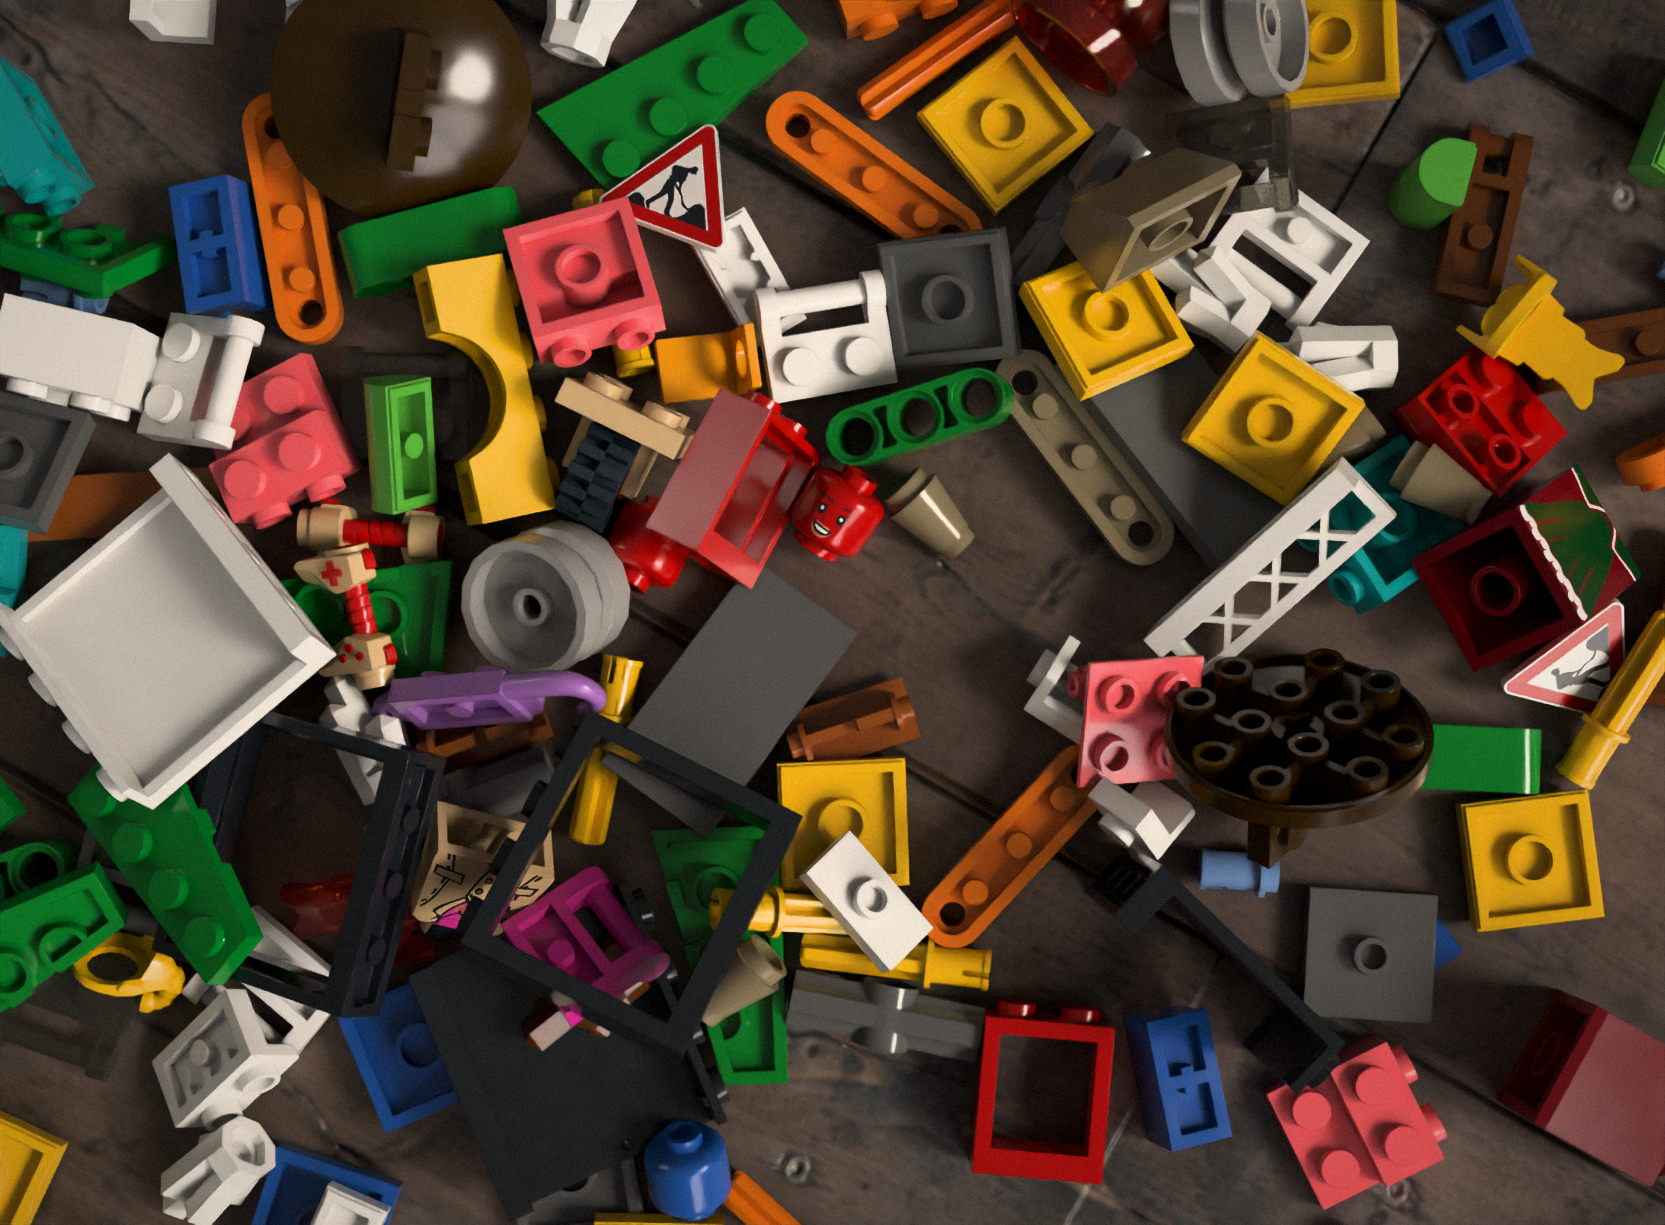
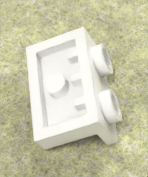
[152,989,299,1131]

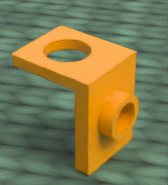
[654,322,762,404]

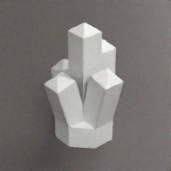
[540,0,637,68]
[1150,246,1272,354]
[1278,322,1398,392]
[319,674,411,806]
[160,1115,275,1225]

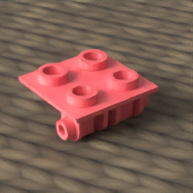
[1066,655,1204,787]

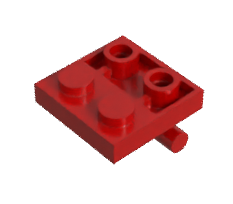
[1391,345,1568,508]

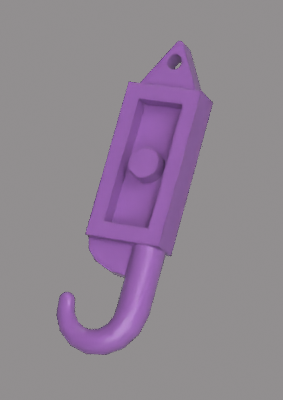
[371,666,607,730]

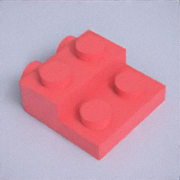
[503,196,666,368]
[208,353,363,529]
[1262,1034,1447,1210]

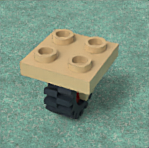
[555,372,696,534]

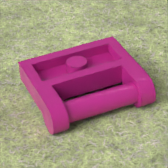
[500,866,670,1027]

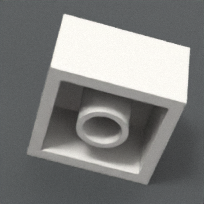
[0,293,163,422]

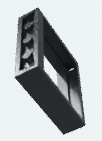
[151,707,447,1018]
[456,709,803,1066]

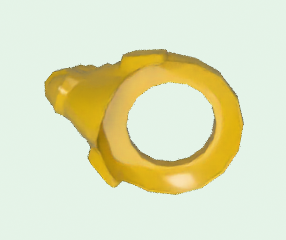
[71,932,187,1013]

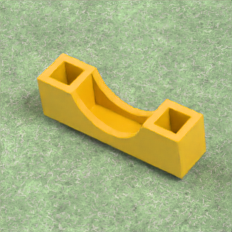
[412,253,560,526]

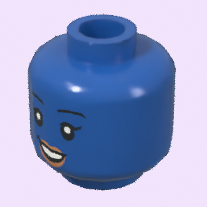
[644,1120,731,1222]

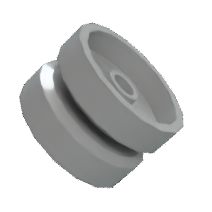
[1169,0,1310,107]
[461,520,630,673]

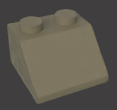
[1059,147,1242,294]

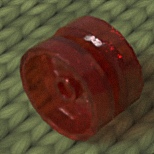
[1009,0,1170,98]

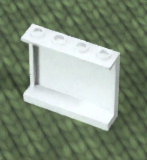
[0,453,337,810]

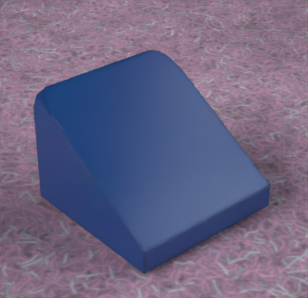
[1442,0,1535,83]

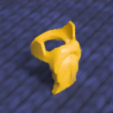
[1456,254,1625,410]

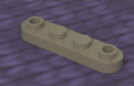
[993,349,1174,566]

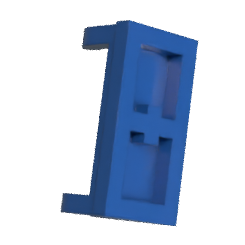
[168,174,275,318]
[1123,1005,1232,1152]

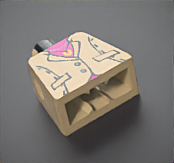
[411,801,555,942]

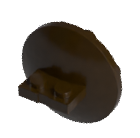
[270,0,532,219]
[1164,648,1434,869]

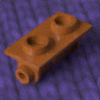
[786,676,921,761]
[413,707,555,776]

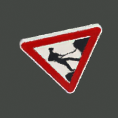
[599,124,727,254]
[1501,598,1625,713]

